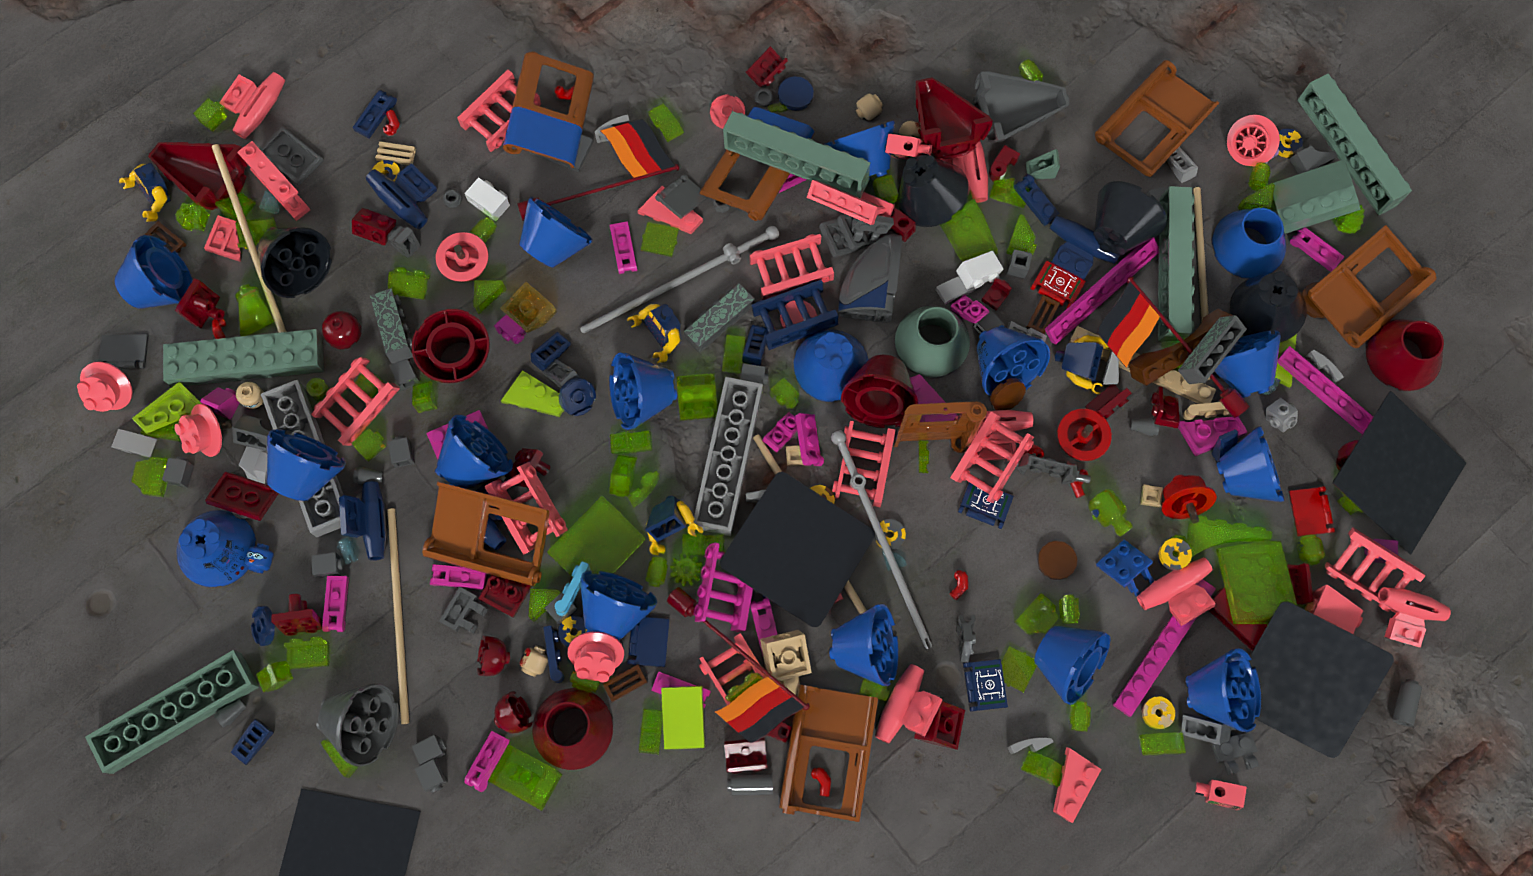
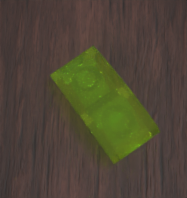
[648,103,684,142]
[722,335,746,374]
[610,430,652,454]
[628,470,660,508]
[682,534,724,556]
[639,709,663,755]
[1139,733,1186,756]

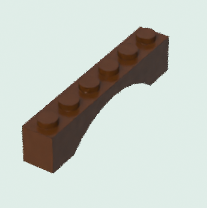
[1128,309,1233,386]

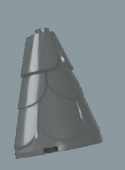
[973,71,1069,143]

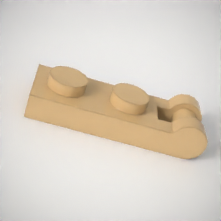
[1183,402,1232,421]

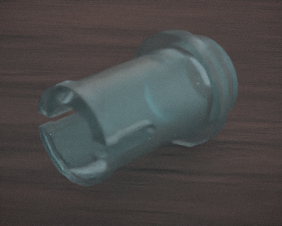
[337,538,358,564]

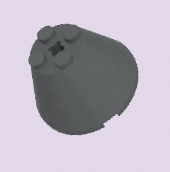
[316,684,399,767]

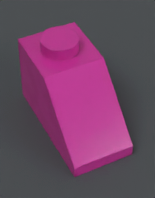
[200,388,240,420]

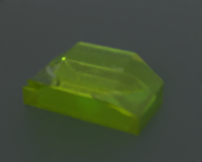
[131,457,168,497]
[1015,593,1059,635]

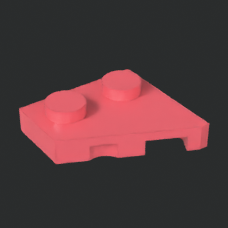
[204,215,241,262]

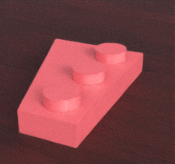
[638,186,703,234]
[1053,747,1102,823]

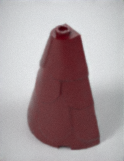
[915,77,993,159]
[148,142,247,210]

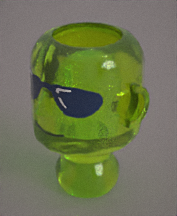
[1088,489,1133,536]

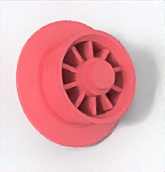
[1227,115,1280,166]

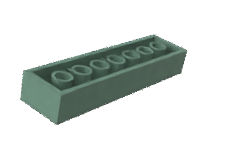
[1297,74,1412,216]
[723,111,870,198]
[1158,186,1195,342]
[163,329,324,387]
[85,650,259,774]

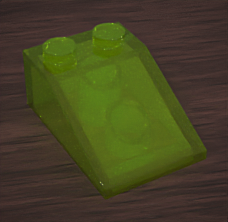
[940,199,999,262]
[488,744,563,811]

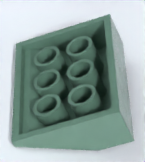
[1270,159,1361,234]

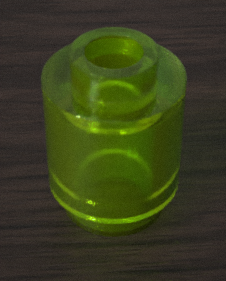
[1019,59,1044,82]
[1248,163,1271,191]
[470,217,497,243]
[306,378,330,401]
[645,557,668,587]
[1059,594,1080,624]
[570,670,600,693]
[1070,701,1091,732]

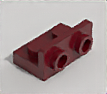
[1151,386,1180,428]

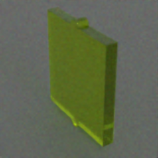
[641,222,679,257]
[1001,646,1037,693]

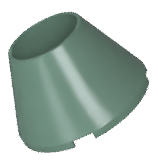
[895,306,970,378]

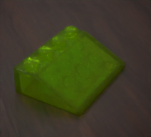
[547,496,646,578]
[1216,541,1297,624]

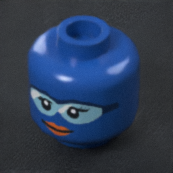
[244,543,274,574]

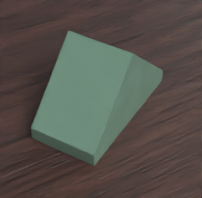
[1026,149,1060,179]

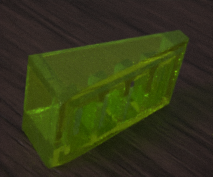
[321,740,359,778]

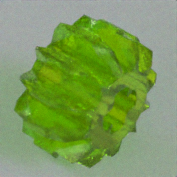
[1335,204,1365,234]
[670,553,702,587]

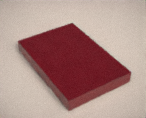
[205,472,279,521]

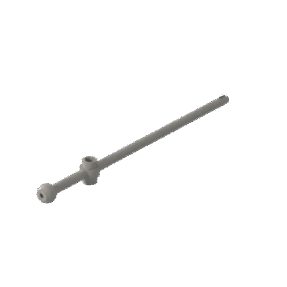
[580,226,779,333]
[831,430,932,649]

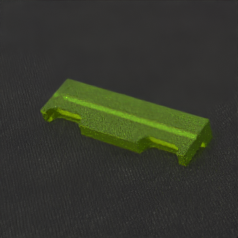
[768,102,789,113]
[919,441,929,473]

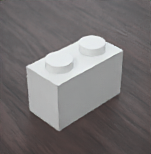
[464,178,510,221]
[956,251,1003,289]

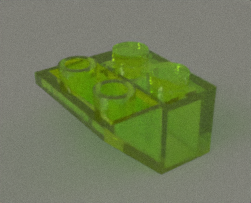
[677,373,718,421]

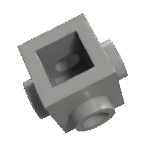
[1266,398,1298,432]

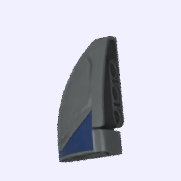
[837,234,902,323]

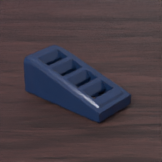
[742,325,768,366]
[531,332,571,372]
[1211,429,1238,463]
[231,719,274,765]

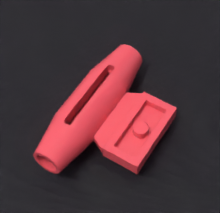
[219,72,285,139]
[936,141,988,203]
[955,410,1033,461]
[1136,557,1216,626]
[1378,587,1451,647]
[875,664,942,744]

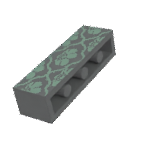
[684,284,755,353]
[370,288,413,364]
[1178,315,1247,384]

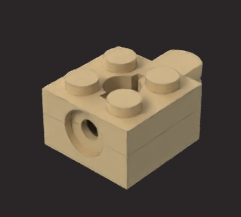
[760,630,812,695]

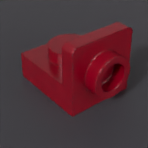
[981,278,1012,311]

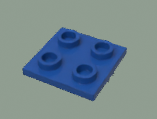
[1096,539,1154,596]

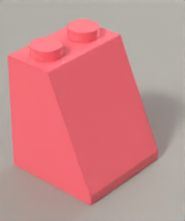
[1304,585,1363,634]

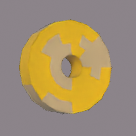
[1141,697,1175,729]

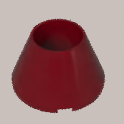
[412,309,490,383]
[1366,319,1444,391]
[841,355,918,428]
[532,688,613,770]

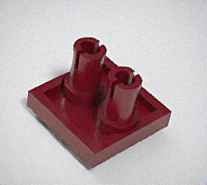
[175,278,225,329]
[504,448,550,489]
[478,575,532,618]
[271,594,323,636]

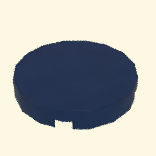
[778,76,814,111]
[559,378,596,416]
[251,606,275,646]

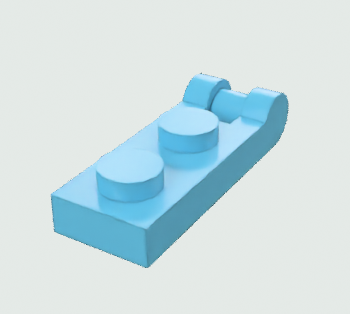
[555,561,590,616]

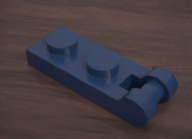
[352,90,397,139]
[1014,174,1060,226]
[543,626,565,684]

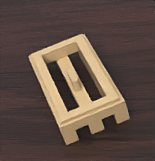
[375,142,416,165]

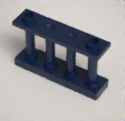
[752,280,839,350]

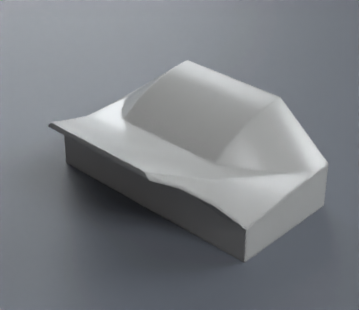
[239,446,267,485]

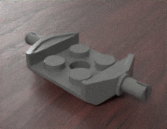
[1004,453,1091,484]

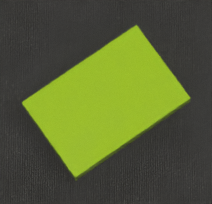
[661,686,705,749]

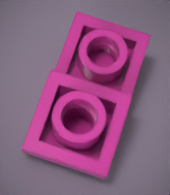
[951,294,989,324]
[762,412,797,453]

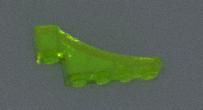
[1168,516,1272,557]

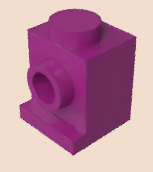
[494,314,526,344]

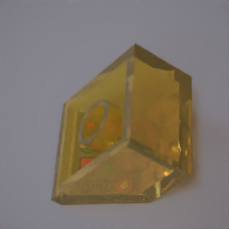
[500,282,557,333]

